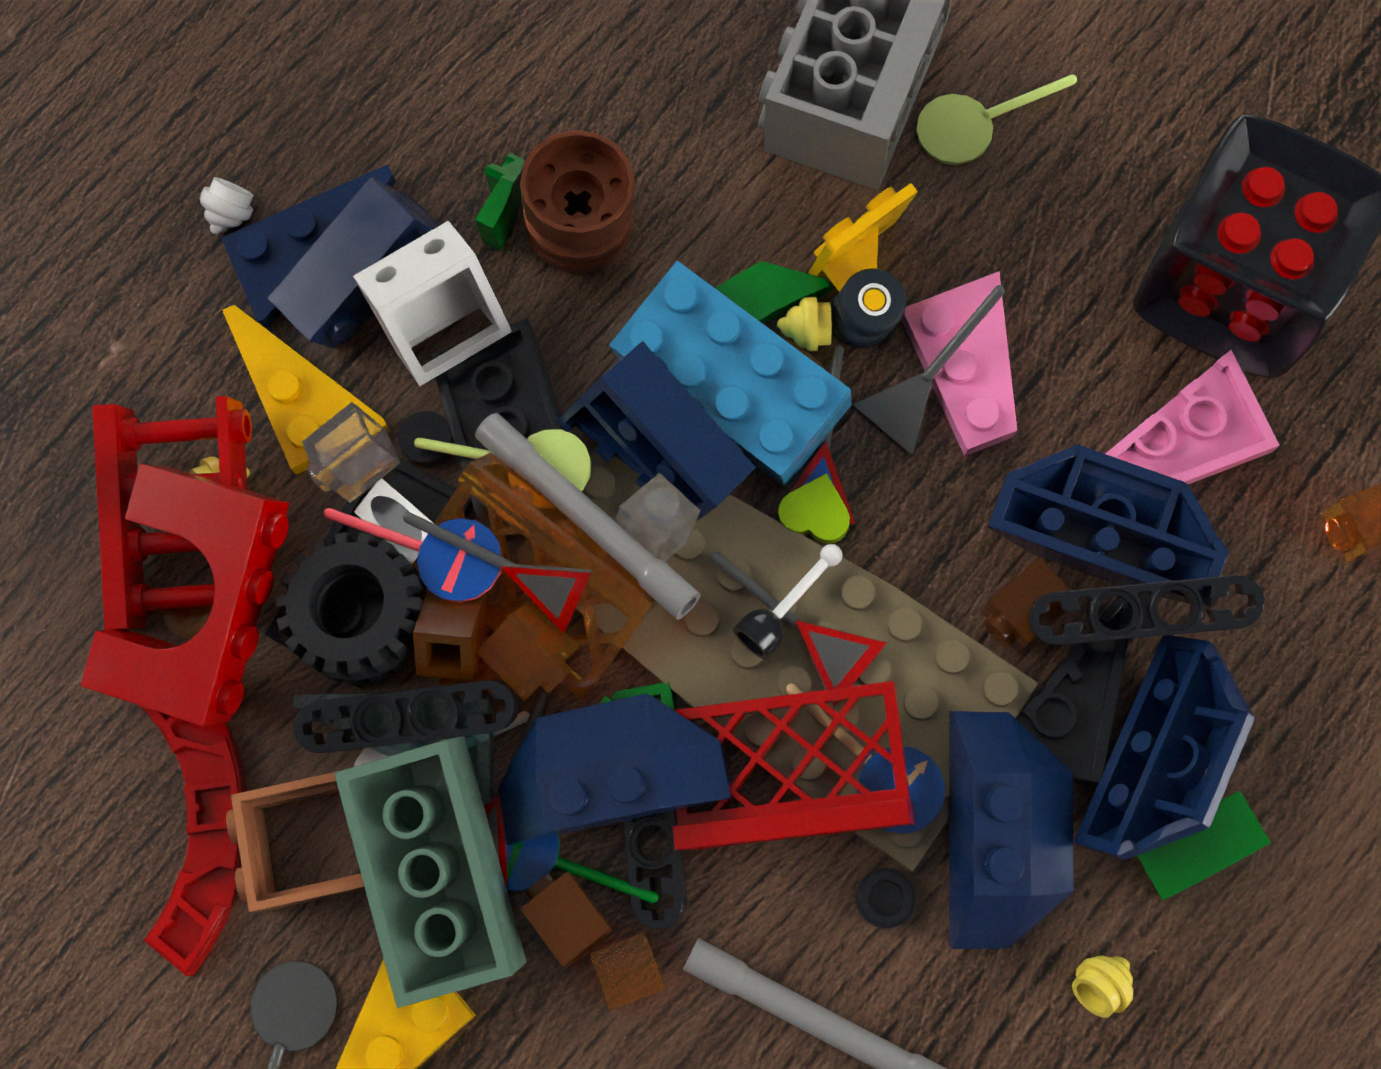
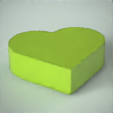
[778,473,850,544]

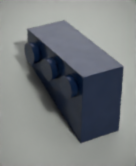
[268,177,440,348]
[555,341,756,526]

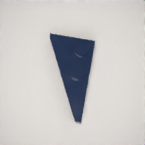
[221,164,396,328]

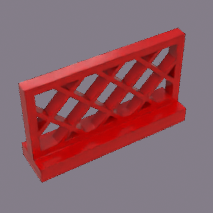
[672,681,916,851]

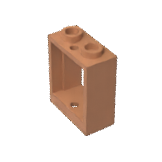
[226,771,365,912]

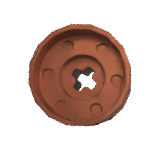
[520,130,635,274]

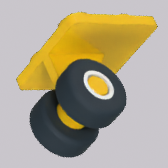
[808,183,918,348]

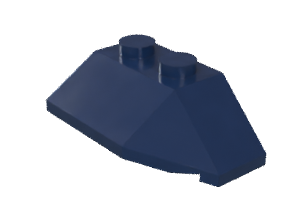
[987,444,1229,607]
[1073,635,1255,860]
[498,693,732,845]
[949,711,1074,949]

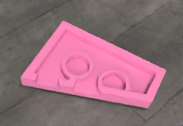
[901,271,1017,456]
[1105,350,1280,484]

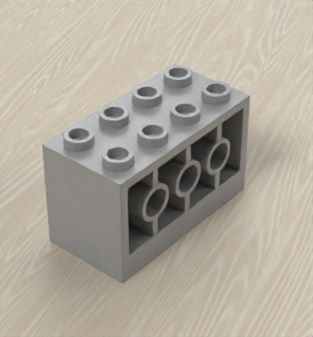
[758,0,952,191]

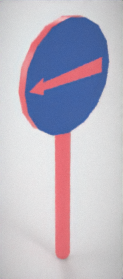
[323,508,503,603]

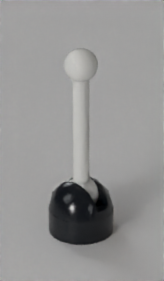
[733,544,843,660]

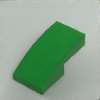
[1137,790,1271,900]

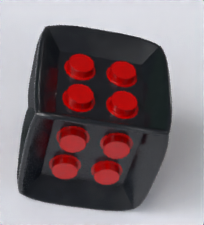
[1133,114,1381,378]

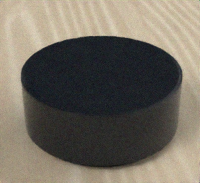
[398,411,455,468]
[855,868,915,928]

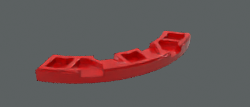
[140,706,247,976]

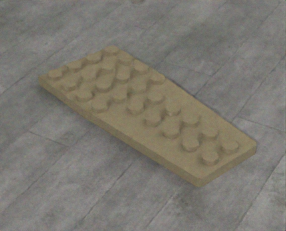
[517,444,1039,873]

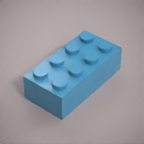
[609,260,852,488]

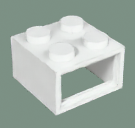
[353,221,512,386]

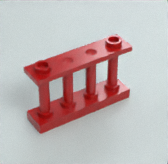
[92,396,252,630]

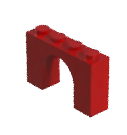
[80,463,290,726]

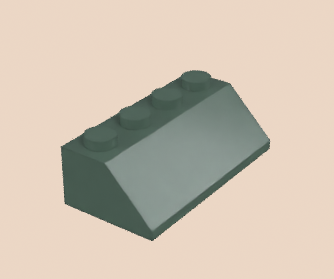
[334,736,527,1008]

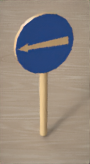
[786,683,945,834]

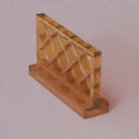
[410,452,658,700]

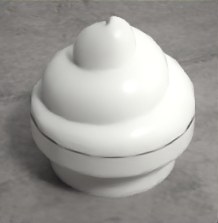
[200,177,254,234]

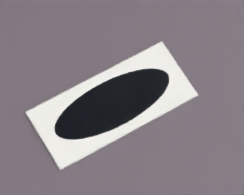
[354,477,433,564]

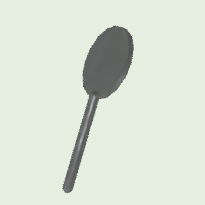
[250,961,339,1069]

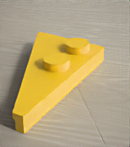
[222,305,391,475]
[336,959,476,1069]

